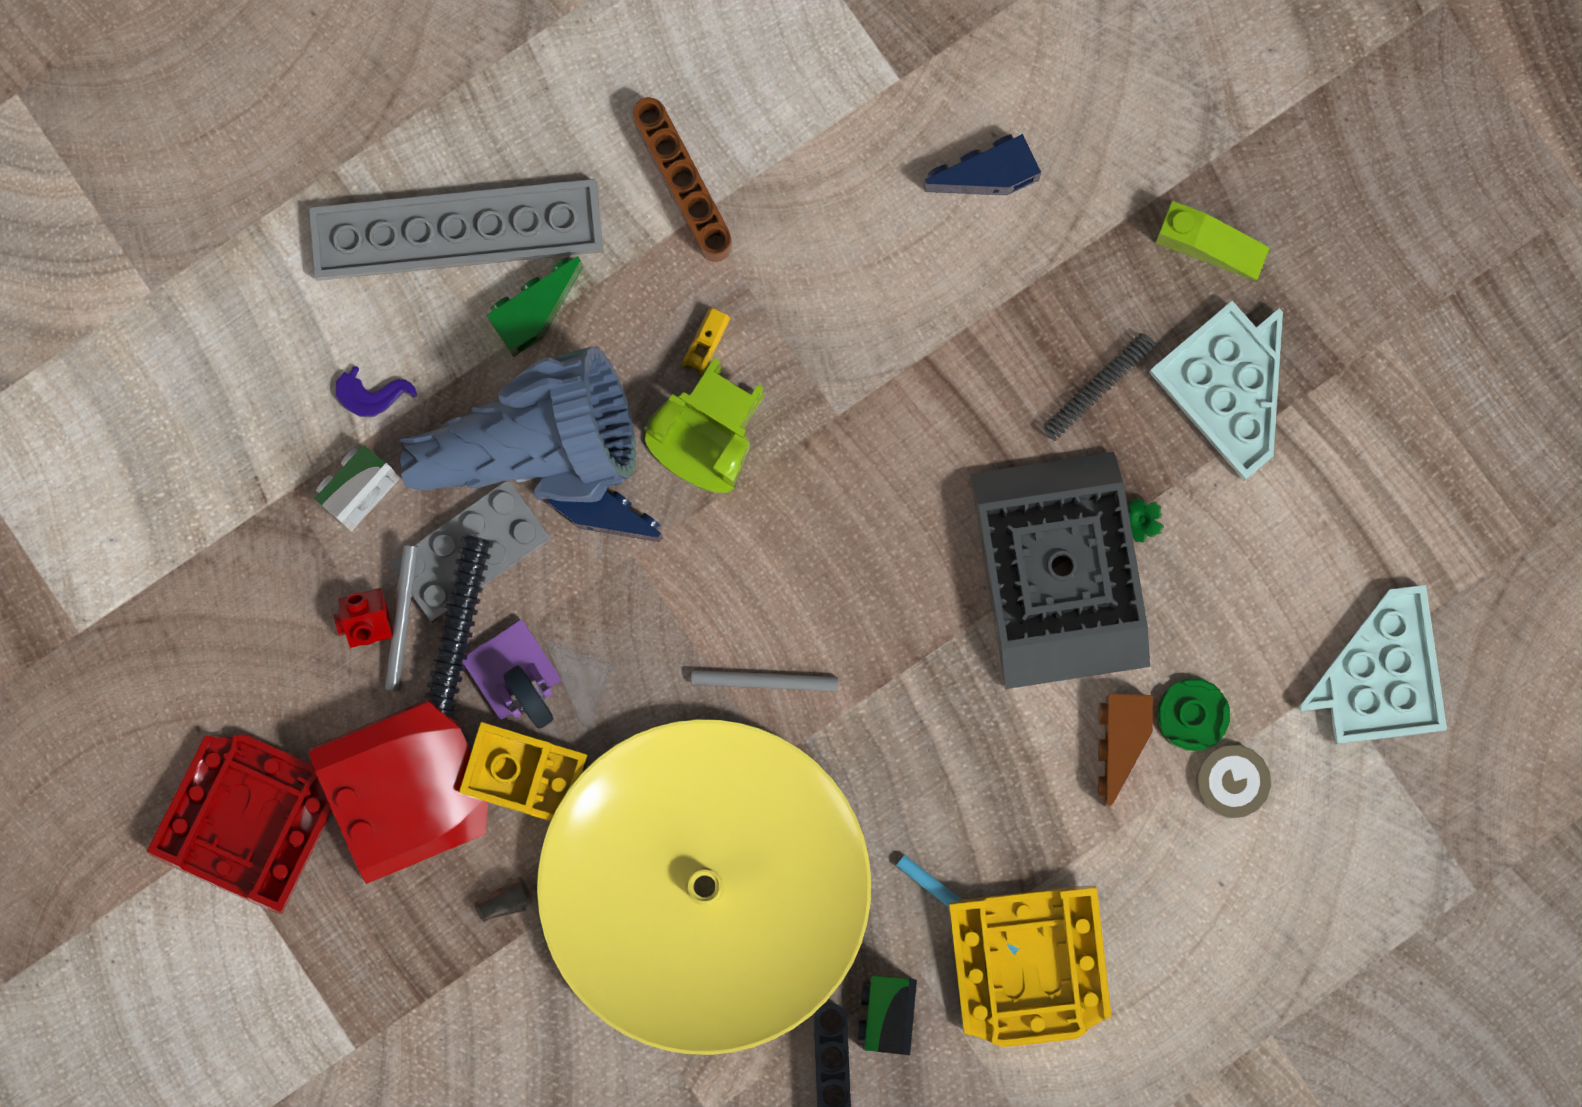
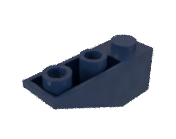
[924,134,1041,196]
[548,491,663,542]

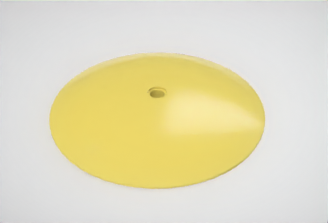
[537,720,871,1055]

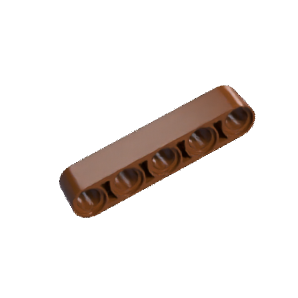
[633,97,732,262]

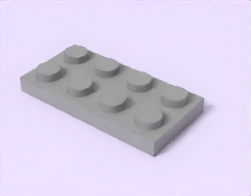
[390,480,551,623]

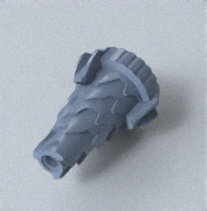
[400,346,636,502]

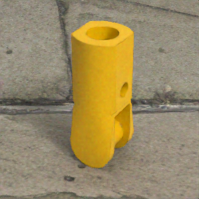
[681,307,731,376]

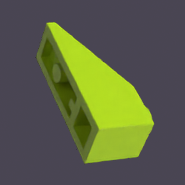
[1156,201,1270,282]

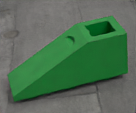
[487,256,583,357]

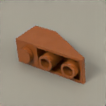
[1098,694,1153,807]

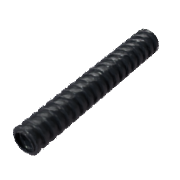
[424,535,493,718]

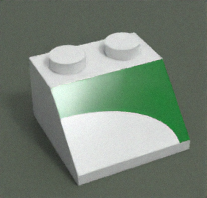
[314,444,400,532]

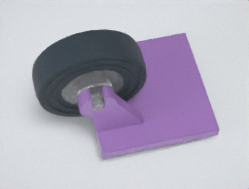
[463,619,562,729]

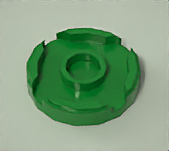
[1157,679,1230,751]

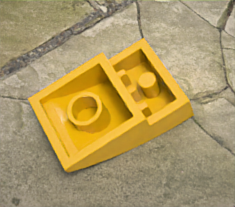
[459,722,587,822]

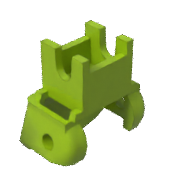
[644,357,765,493]

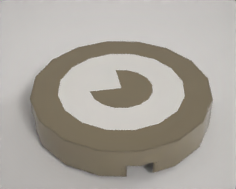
[1197,745,1271,819]

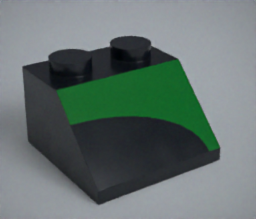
[858,976,917,1055]

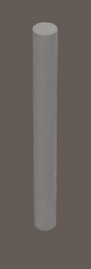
[385,544,418,691]
[691,670,838,692]

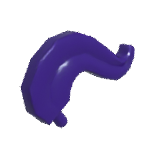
[335,366,417,417]

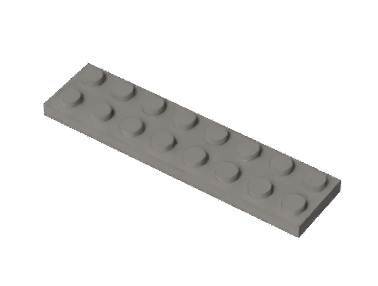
[309,179,603,281]

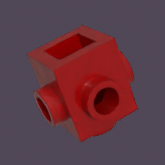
[334,588,393,648]

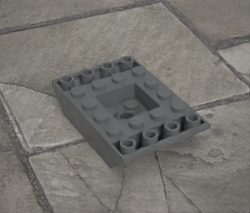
[970,452,1150,690]

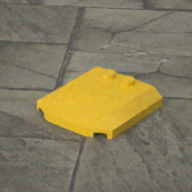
[949,886,1112,1048]

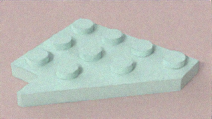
[1149,301,1283,481]
[1299,585,1447,745]

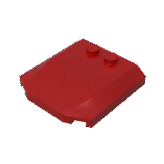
[308,699,488,884]
[146,735,332,915]

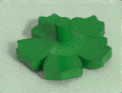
[1128,498,1164,543]

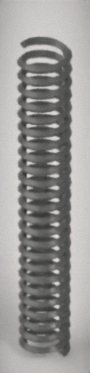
[1044,333,1156,441]

